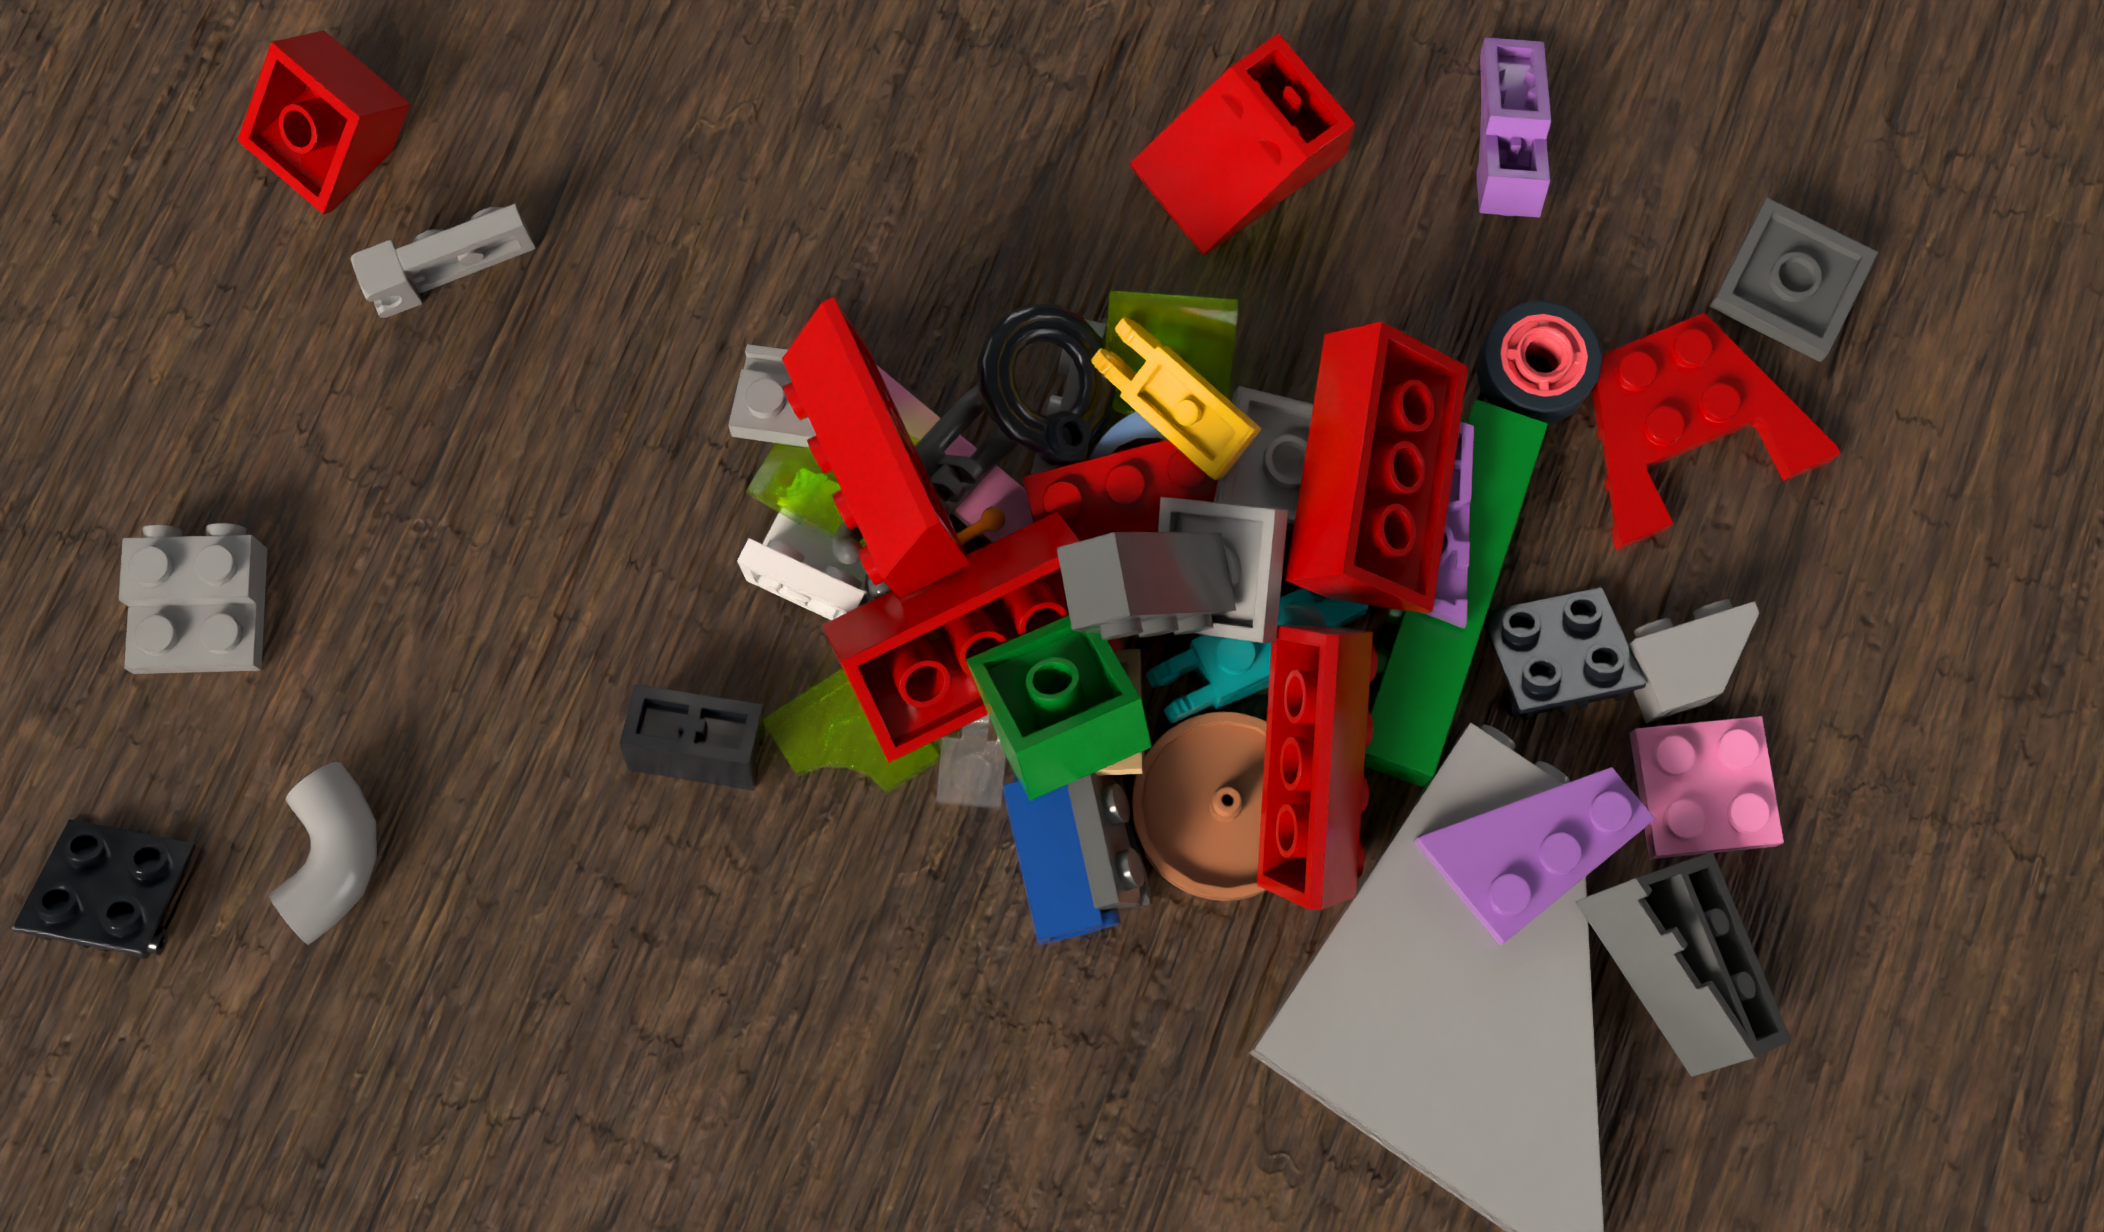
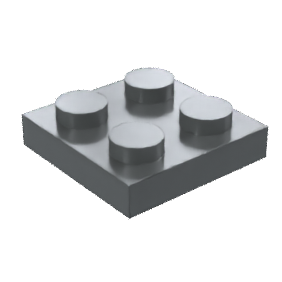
[1709,197,1878,362]

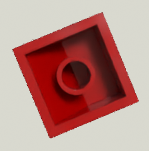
[237,30,411,214]

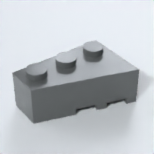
[1057,532,1236,640]
[1575,852,1792,1077]

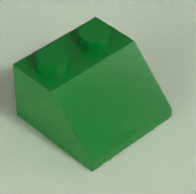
[966,615,1152,801]

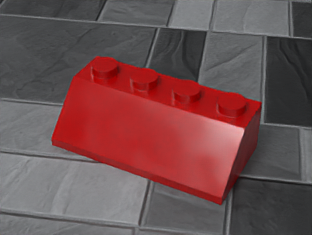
[782,296,970,599]
[1285,321,1468,613]
[822,512,1123,763]
[1257,625,1377,910]

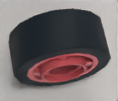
[1476,300,1603,425]

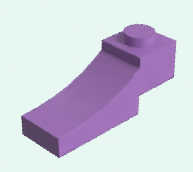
[1476,37,1551,218]

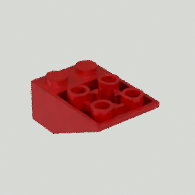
[1129,33,1356,257]

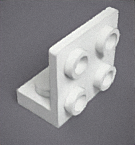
[737,470,875,620]

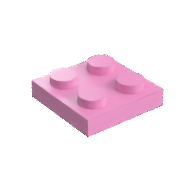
[1629,716,1784,859]

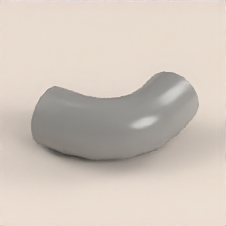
[268,762,377,945]

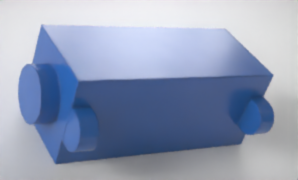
[1003,773,1121,946]

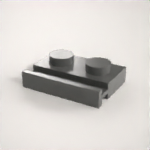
[1067,773,1153,910]

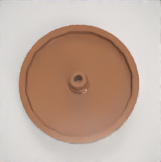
[1131,712,1267,901]

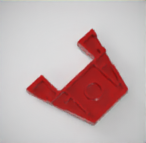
[1592,313,1841,551]

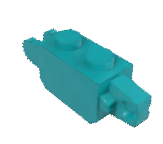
[1145,588,1369,723]

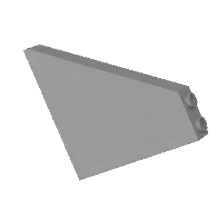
[1248,723,1604,1232]

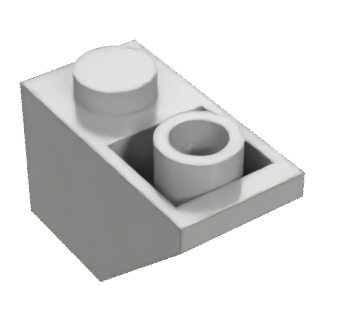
[1629,599,1759,724]

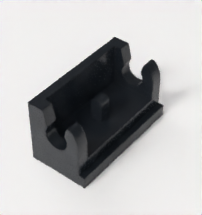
[620,684,765,791]

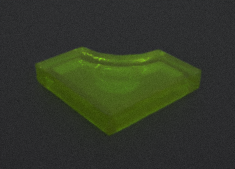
[763,669,940,795]

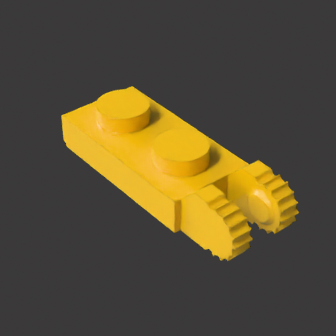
[1091,317,1262,480]

